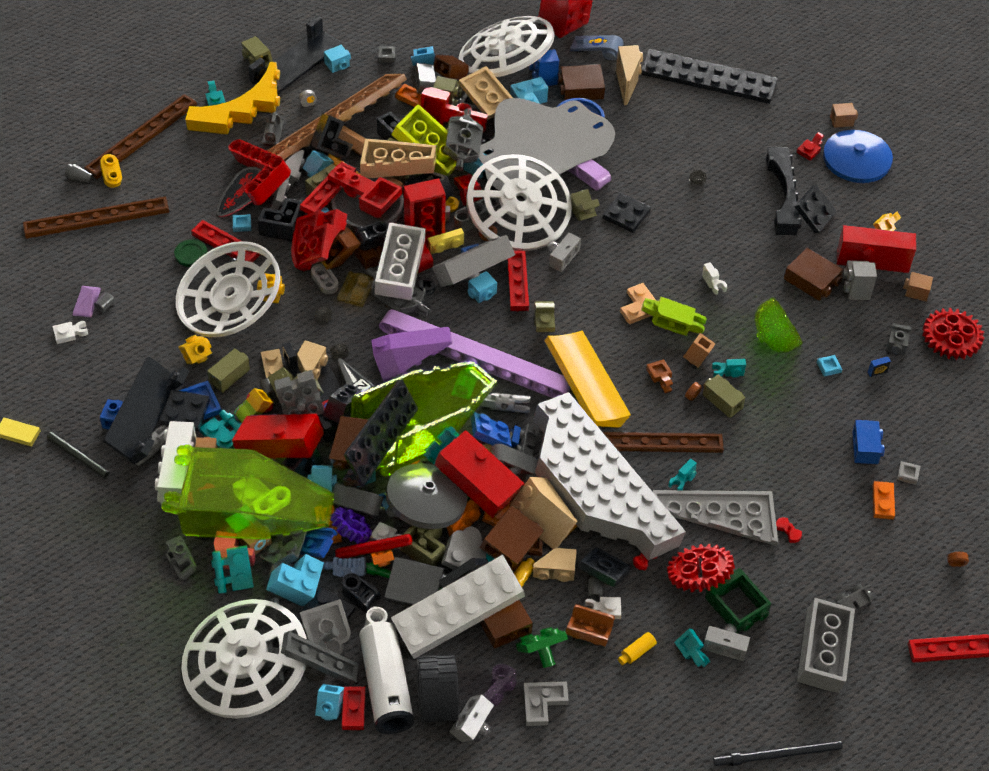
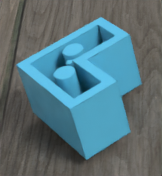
[510,77,548,104]
[266,554,324,606]

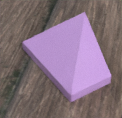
[73,286,101,318]

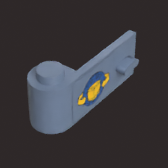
[570,35,623,61]

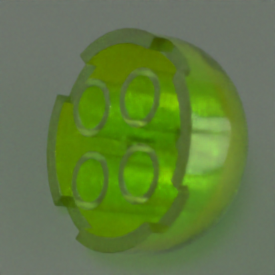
[754,297,803,353]

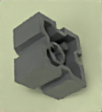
[274,370,324,415]

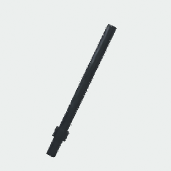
[713,740,843,766]

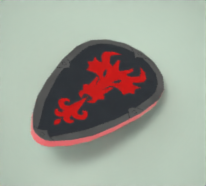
[217,167,261,217]

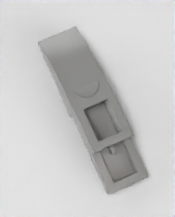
[270,150,305,210]

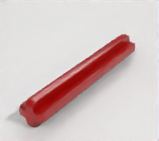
[335,534,413,559]

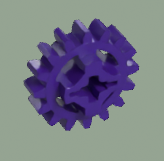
[330,507,373,544]

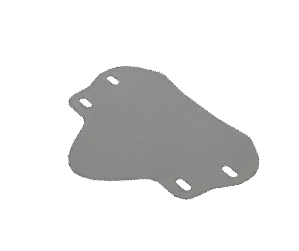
[478,98,615,191]

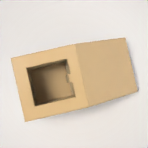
[297,340,328,380]
[533,548,576,582]

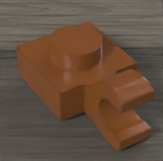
[646,359,673,393]

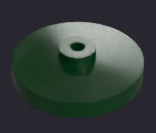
[174,239,207,267]

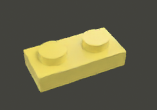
[428,228,464,254]

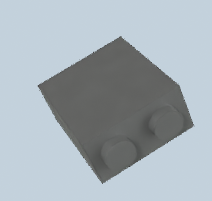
[384,557,446,606]

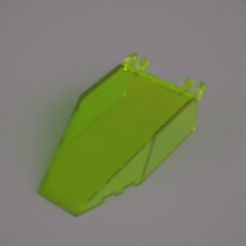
[351,361,497,476]
[161,444,334,540]

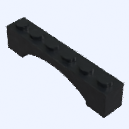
[766,147,802,235]

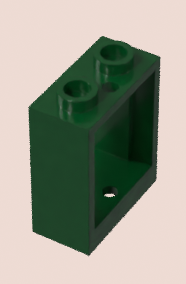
[705,568,772,633]

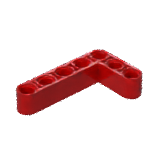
[228,139,291,205]

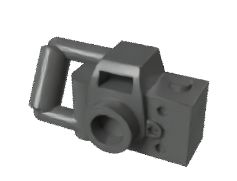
[166,535,197,580]

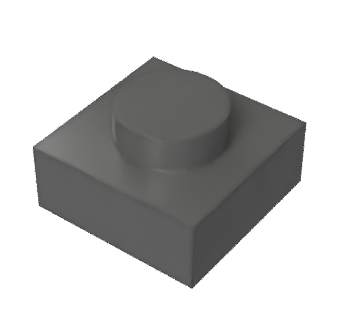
[378,46,395,63]

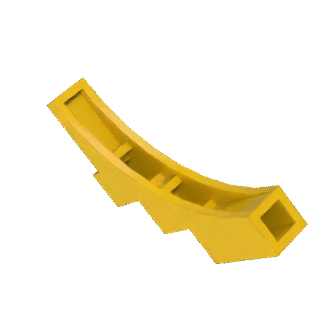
[185,62,280,134]

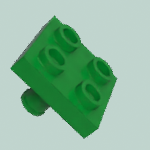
[515,627,568,668]

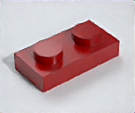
[342,687,366,730]

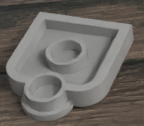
[441,526,486,570]
[300,599,351,655]

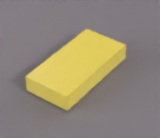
[0,418,41,447]

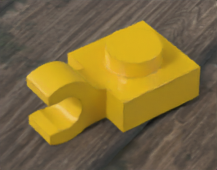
[873,211,901,231]

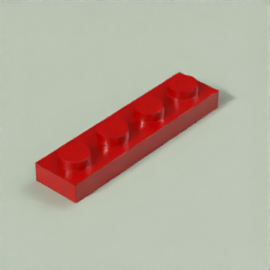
[300,161,356,214]
[191,220,260,262]
[507,251,529,311]
[908,634,989,662]

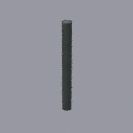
[47,432,110,478]

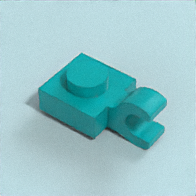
[205,81,226,106]
[712,359,746,377]
[668,459,697,490]
[674,629,710,667]

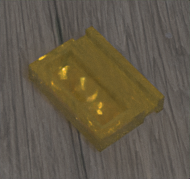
[337,271,374,307]

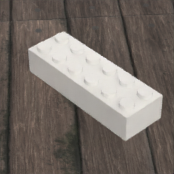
[391,555,525,659]

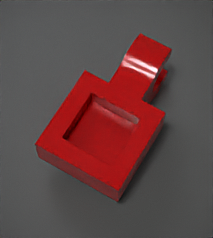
[797,132,824,161]

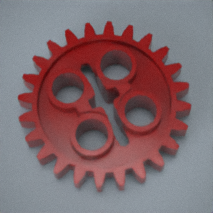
[922,308,984,360]
[667,544,735,592]

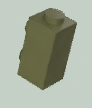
[241,36,273,67]
[207,348,250,393]
[703,374,746,418]

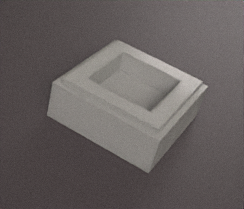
[897,461,920,485]

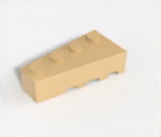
[360,138,436,178]

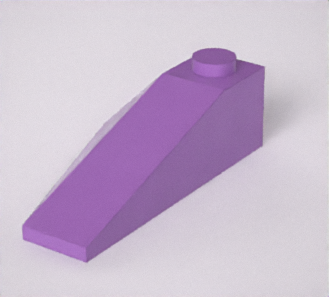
[372,327,452,381]

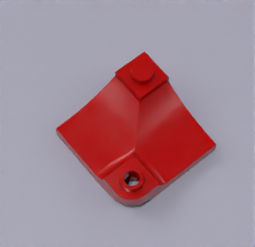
[291,209,347,271]

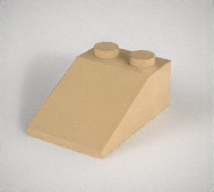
[616,45,643,105]
[509,477,578,549]

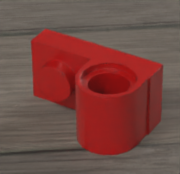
[454,174,482,206]

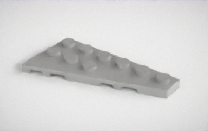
[653,490,778,546]

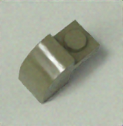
[570,189,600,221]
[534,301,555,332]

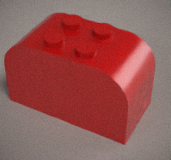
[538,0,593,38]

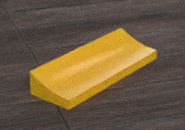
[545,331,631,427]

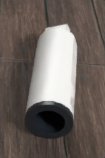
[359,607,414,734]

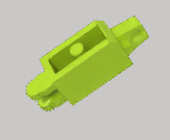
[641,297,706,336]

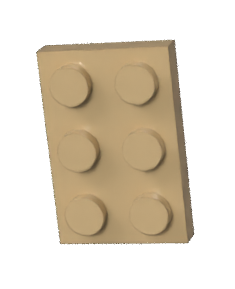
[458,66,513,120]

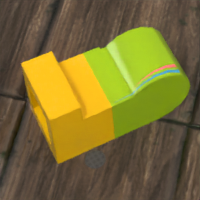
[234,388,273,423]

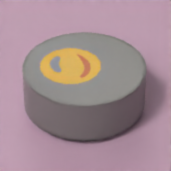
[299,90,317,107]

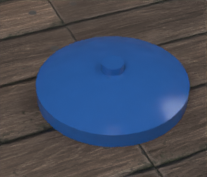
[823,130,893,183]

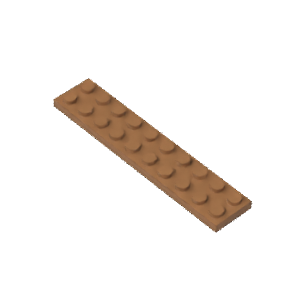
[267,74,407,161]

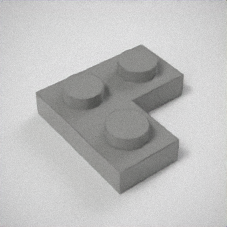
[524,682,568,726]

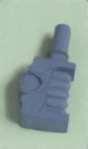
[322,557,366,577]

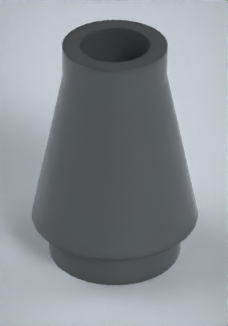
[65,163,93,184]

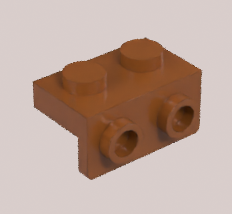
[566,604,615,647]

